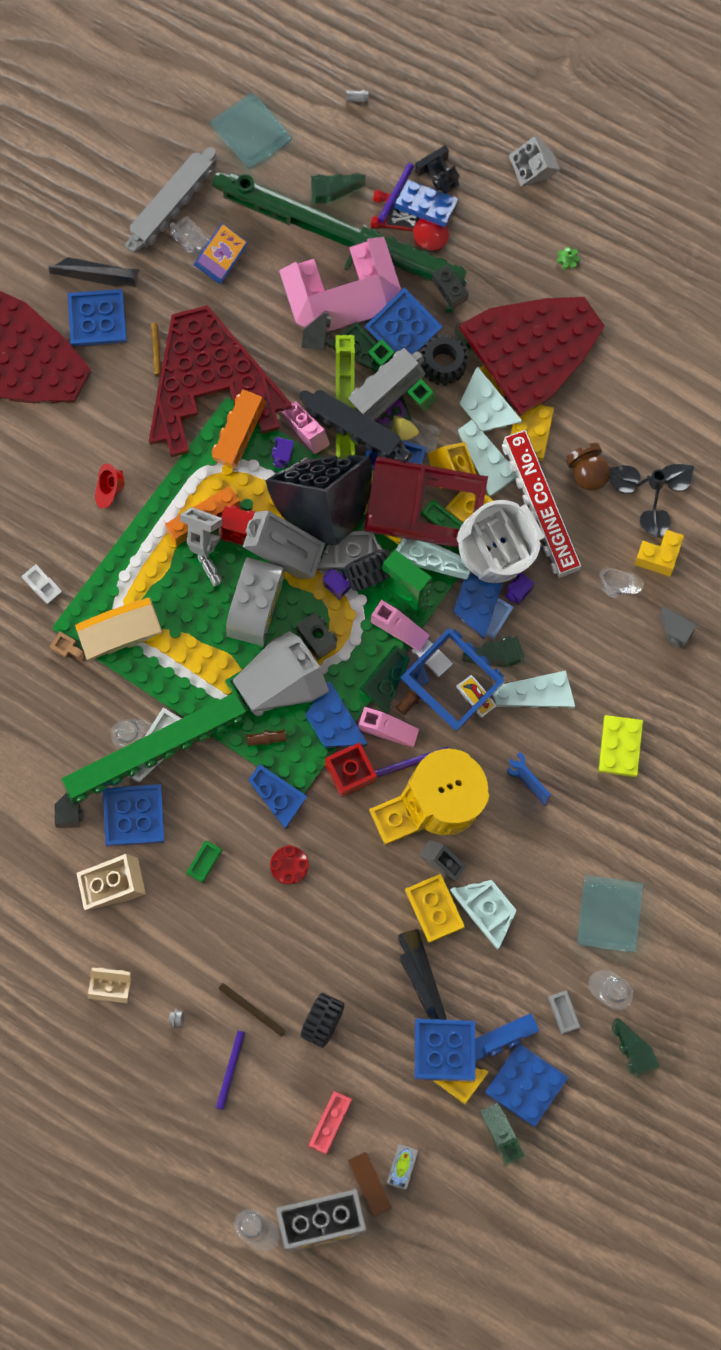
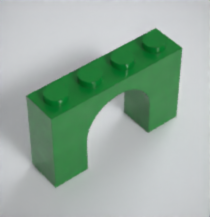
[369,339,437,412]
[381,550,432,616]

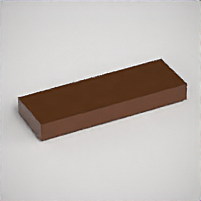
[348,1152,392,1217]

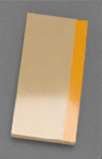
[75,598,163,661]

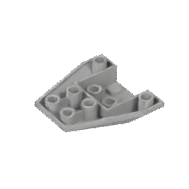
[233,631,329,712]

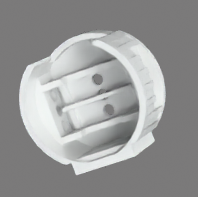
[457,500,545,583]

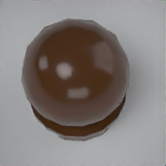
[565,443,611,491]

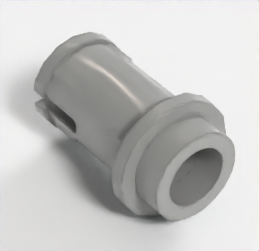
[346,90,368,104]

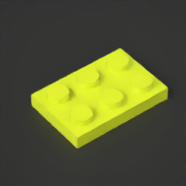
[598,715,643,777]

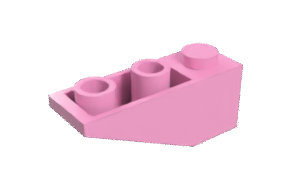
[281,401,330,454]
[371,600,430,652]
[359,707,419,748]

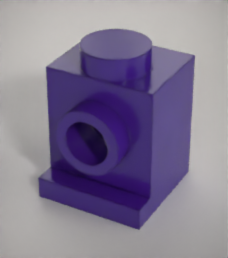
[271,437,294,469]
[323,569,351,600]
[505,573,534,605]

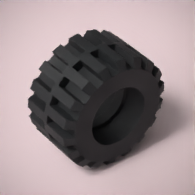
[421,334,468,386]
[343,549,391,591]
[301,992,344,1048]

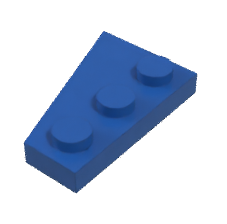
[249,764,308,829]

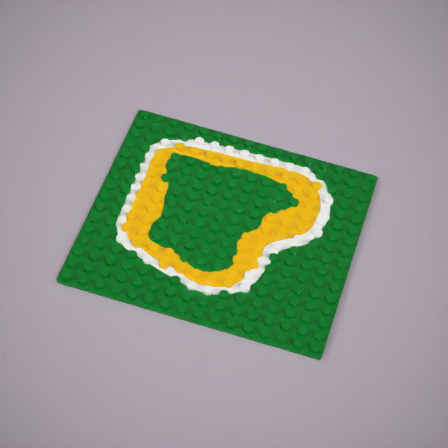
[53,398,460,794]

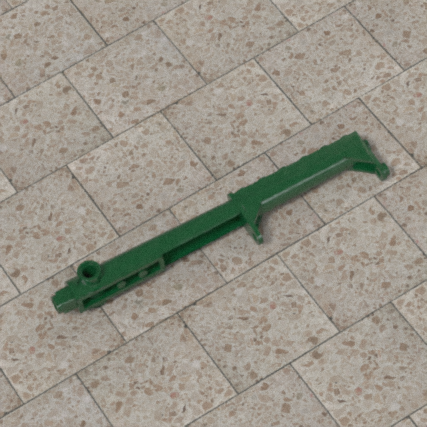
[212,172,468,314]

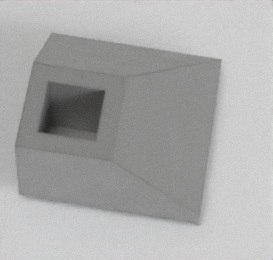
[509,136,560,187]

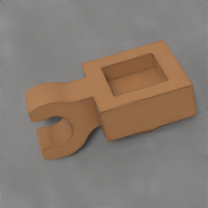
[49,631,85,661]

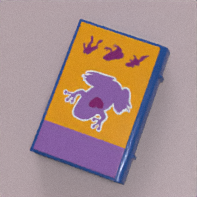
[193,223,248,284]

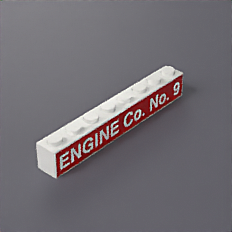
[502,430,581,578]

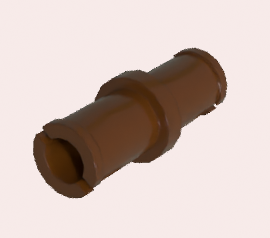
[246,729,286,747]

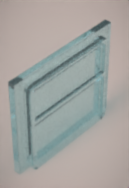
[209,93,292,169]
[577,875,643,953]

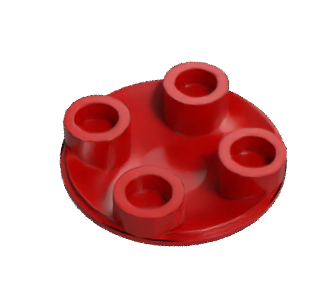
[413,219,449,251]
[270,845,309,885]

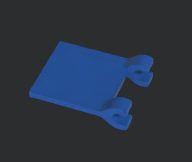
[507,752,551,806]

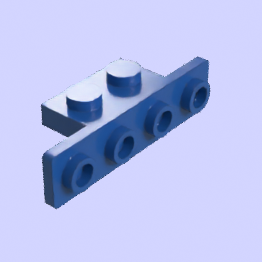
[475,1013,539,1061]

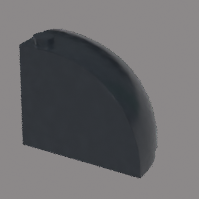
[265,455,372,545]

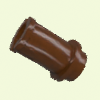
[396,691,420,715]

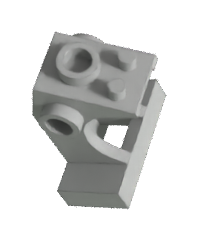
[180,507,222,557]

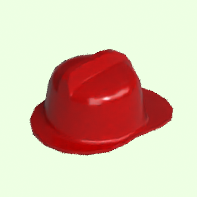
[95,464,125,508]

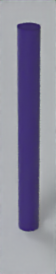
[378,163,414,223]
[375,746,449,778]
[216,1031,245,1110]

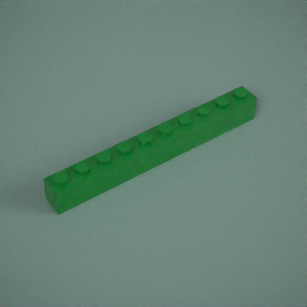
[61,692,246,804]

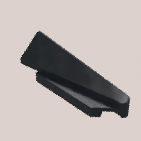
[48,257,140,287]
[398,929,447,1020]

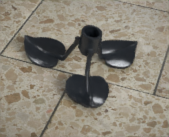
[609,464,694,538]

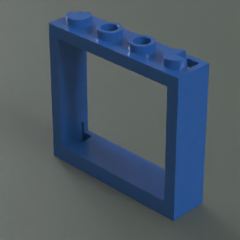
[401,628,505,732]

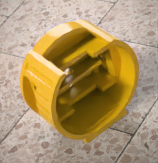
[401,749,489,835]

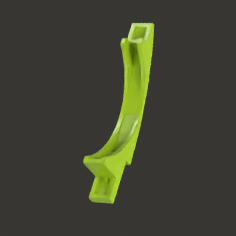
[336,335,355,459]

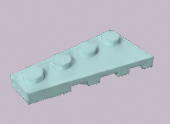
[457,420,517,498]
[396,538,471,580]
[493,671,575,709]

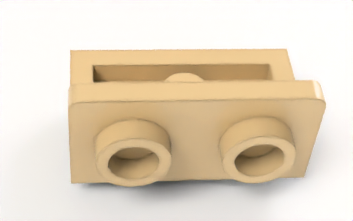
[88,968,131,1003]

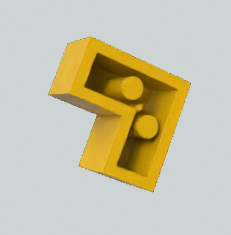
[634,530,684,576]

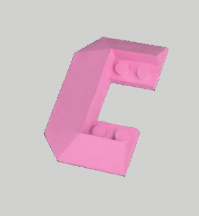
[279,237,401,333]

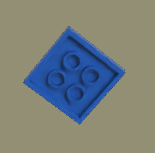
[365,288,443,355]
[68,289,127,347]
[103,784,165,847]
[414,1019,475,1082]
[485,1044,568,1127]

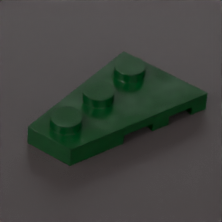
[328,322,380,373]
[359,646,410,714]

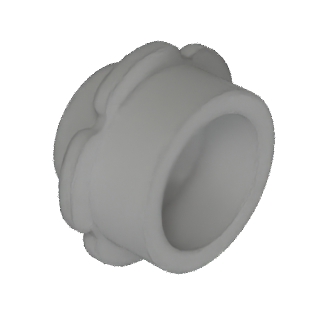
[169,1009,184,1028]

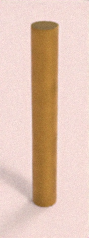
[150,322,161,376]

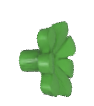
[557,247,580,270]

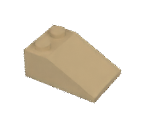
[76,854,146,910]

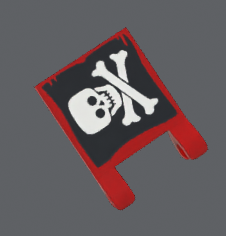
[370,190,421,231]

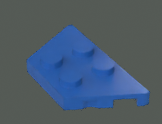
[453,575,503,639]
[306,682,367,748]

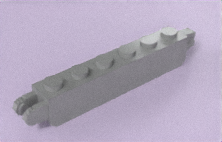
[125,147,217,254]

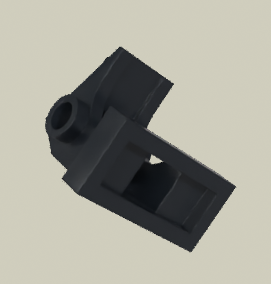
[415,145,460,194]

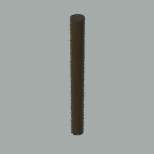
[218,983,286,1037]

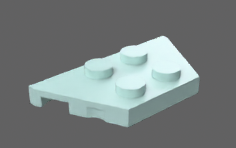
[460,367,523,433]
[450,880,516,950]

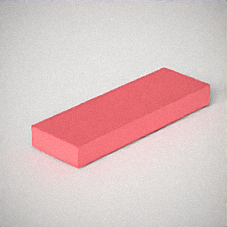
[308,1091,352,1155]

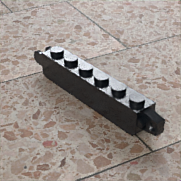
[299,390,412,464]

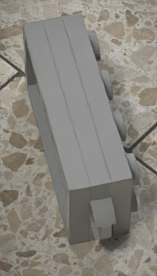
[348,348,425,421]
[243,511,325,579]

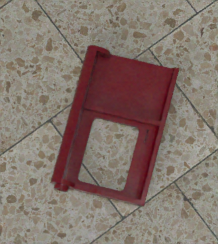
[364,457,488,548]

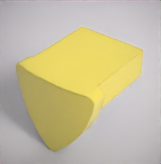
[391,415,419,441]

